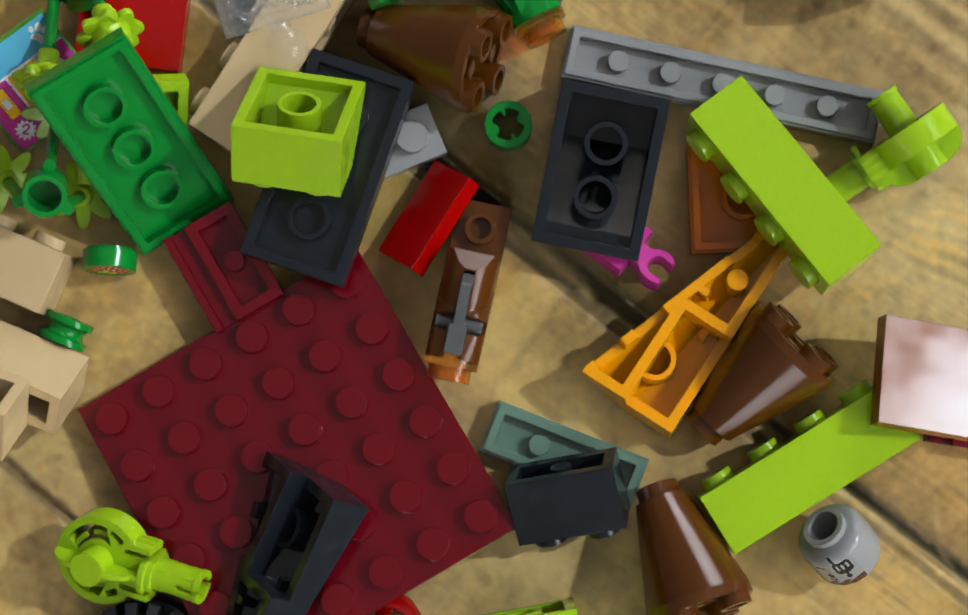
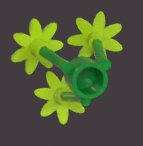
[0,106,112,230]

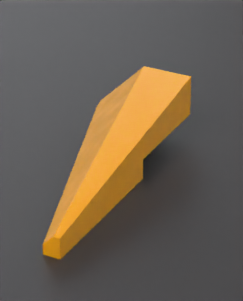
[582,231,788,439]

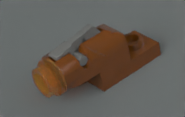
[424,200,512,385]

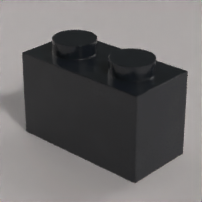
[504,447,630,548]

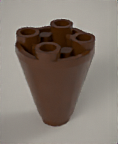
[356,4,513,113]
[686,302,838,446]
[636,478,753,615]

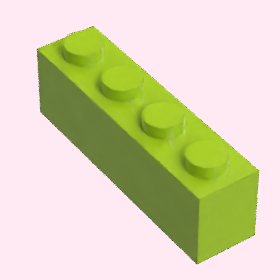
[686,75,882,296]
[695,379,921,554]

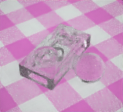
[214,0,331,70]

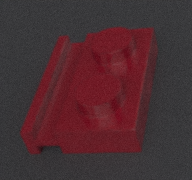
[163,201,285,333]

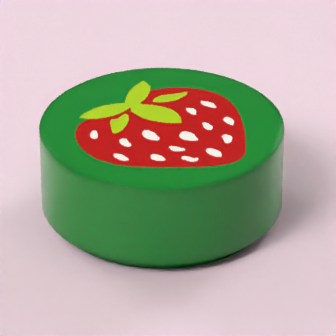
[82,244,137,276]

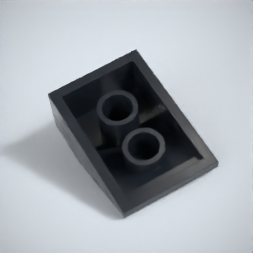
[531,79,671,261]

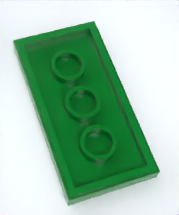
[24,27,235,256]

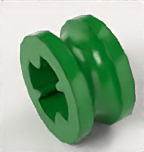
[484,100,532,152]
[38,309,94,352]

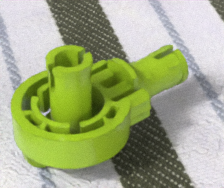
[826,85,962,201]
[54,507,212,605]

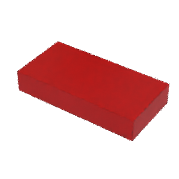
[379,160,479,277]

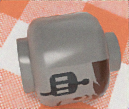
[799,504,881,586]

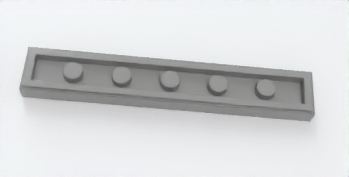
[560,24,884,146]

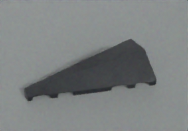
[226,451,370,615]

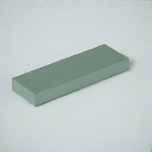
[480,400,649,508]

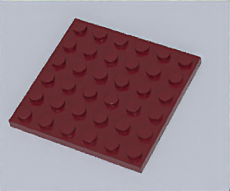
[78,250,515,615]

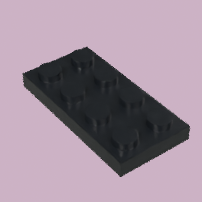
[240,48,417,289]

